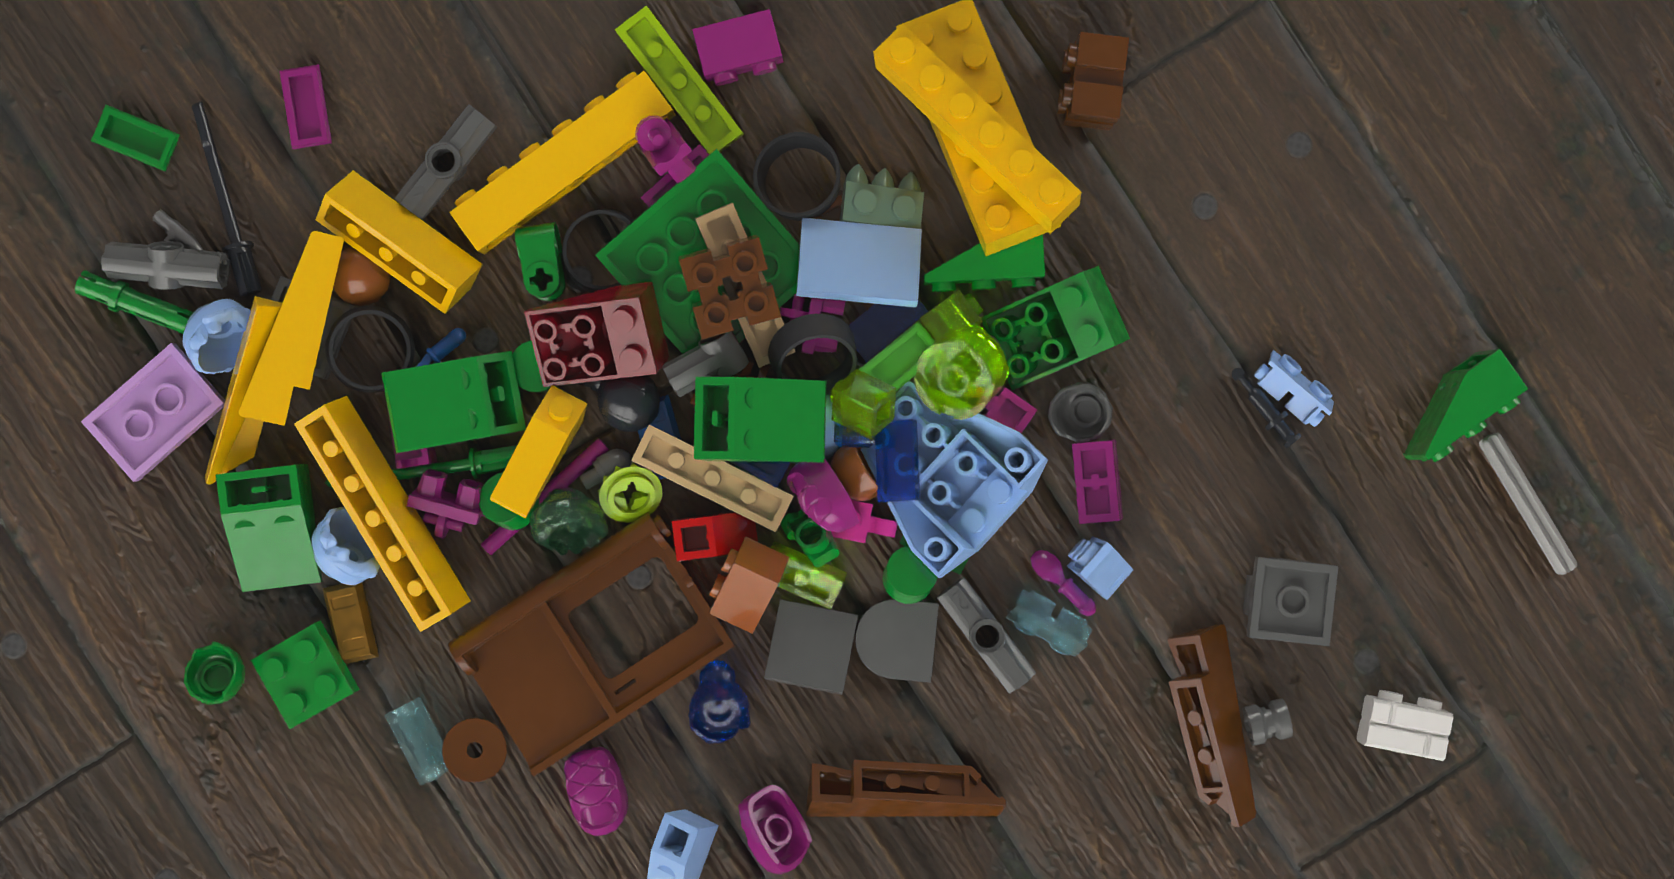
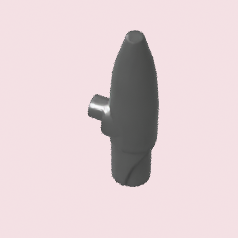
[153,209,203,250]

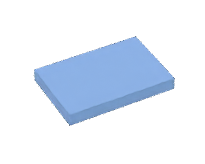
[796,218,922,307]

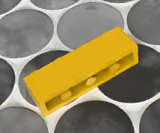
[315,170,483,314]

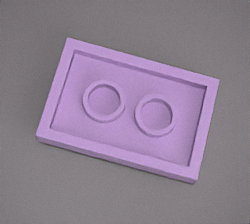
[81,343,225,482]

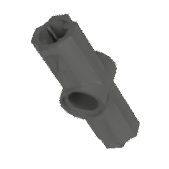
[395,104,497,221]
[101,241,231,289]
[936,577,1036,694]

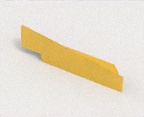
[239,231,344,426]
[205,296,282,484]

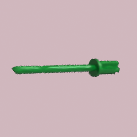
[324,445,517,489]

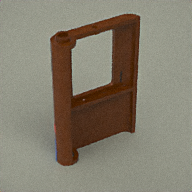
[448,512,735,777]

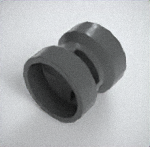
[1242,698,1293,746]

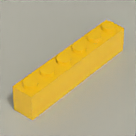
[873,23,1082,234]
[449,71,676,255]
[294,396,471,632]

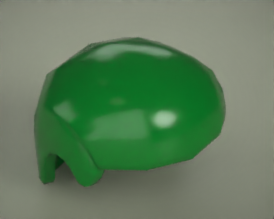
[184,642,246,705]

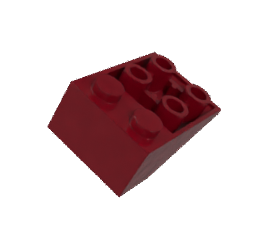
[524,282,670,387]

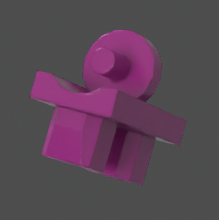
[635,115,697,184]
[779,294,846,355]
[407,469,484,539]

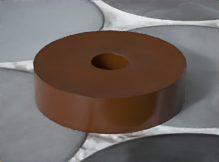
[442,718,507,783]

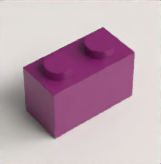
[692,9,783,86]

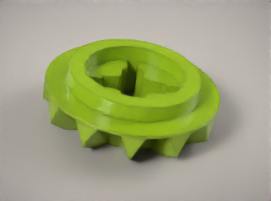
[598,462,662,523]

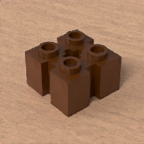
[1057,32,1129,131]
[678,235,781,339]

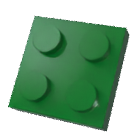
[251,620,360,729]

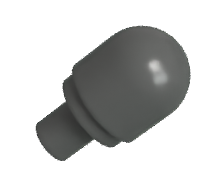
[579,448,634,490]

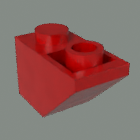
[672,512,758,561]

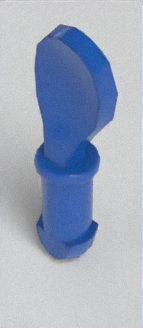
[416,328,466,367]

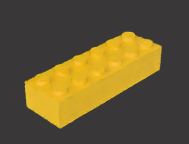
[896,0,1061,256]

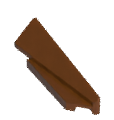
[806,760,1006,817]

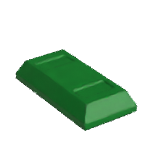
[91,105,180,172]

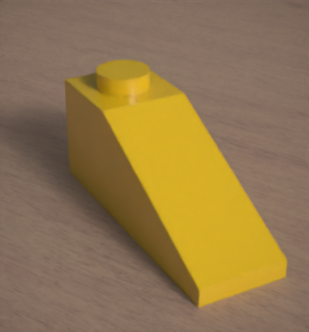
[490,385,588,519]

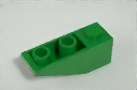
[923,234,1045,292]

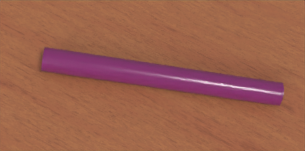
[481,438,609,555]

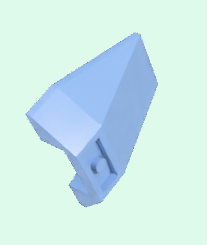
[856,381,1049,578]

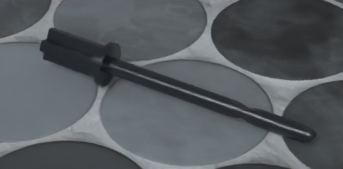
[192,101,262,297]

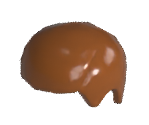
[333,246,391,306]
[830,439,883,501]

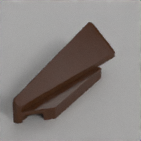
[1167,624,1256,827]

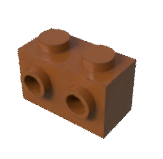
[709,537,790,634]

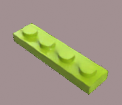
[615,6,744,154]

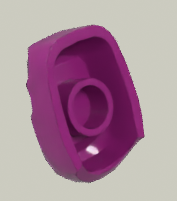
[786,459,859,533]
[564,746,629,836]
[738,785,812,874]

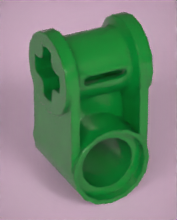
[515,222,566,301]

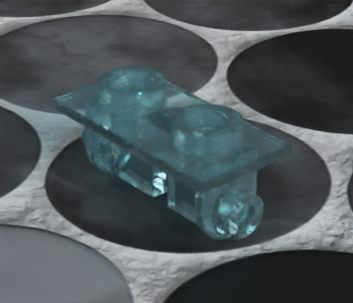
[1006,589,1093,657]
[384,697,449,786]

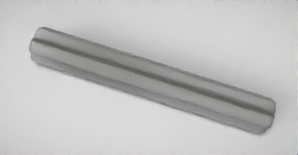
[1479,433,1577,575]

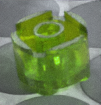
[915,325,1009,420]

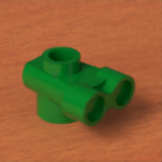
[780,509,840,567]

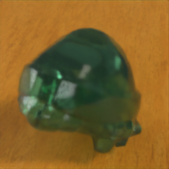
[530,487,608,556]

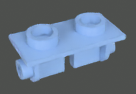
[1254,350,1334,427]

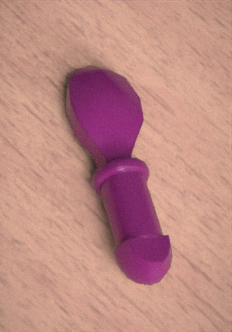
[1031,550,1096,616]

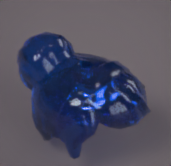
[688,659,751,745]

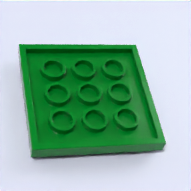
[595,149,800,354]

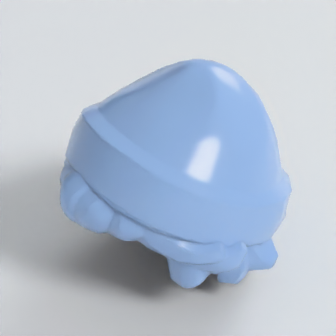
[182,299,251,374]
[312,507,380,585]

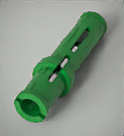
[75,270,194,334]

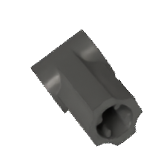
[662,331,749,397]

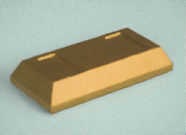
[322,582,379,664]

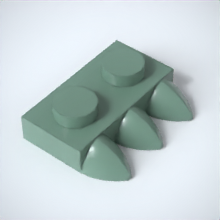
[840,164,924,229]

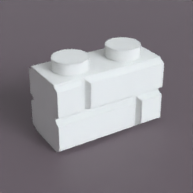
[1357,690,1453,761]

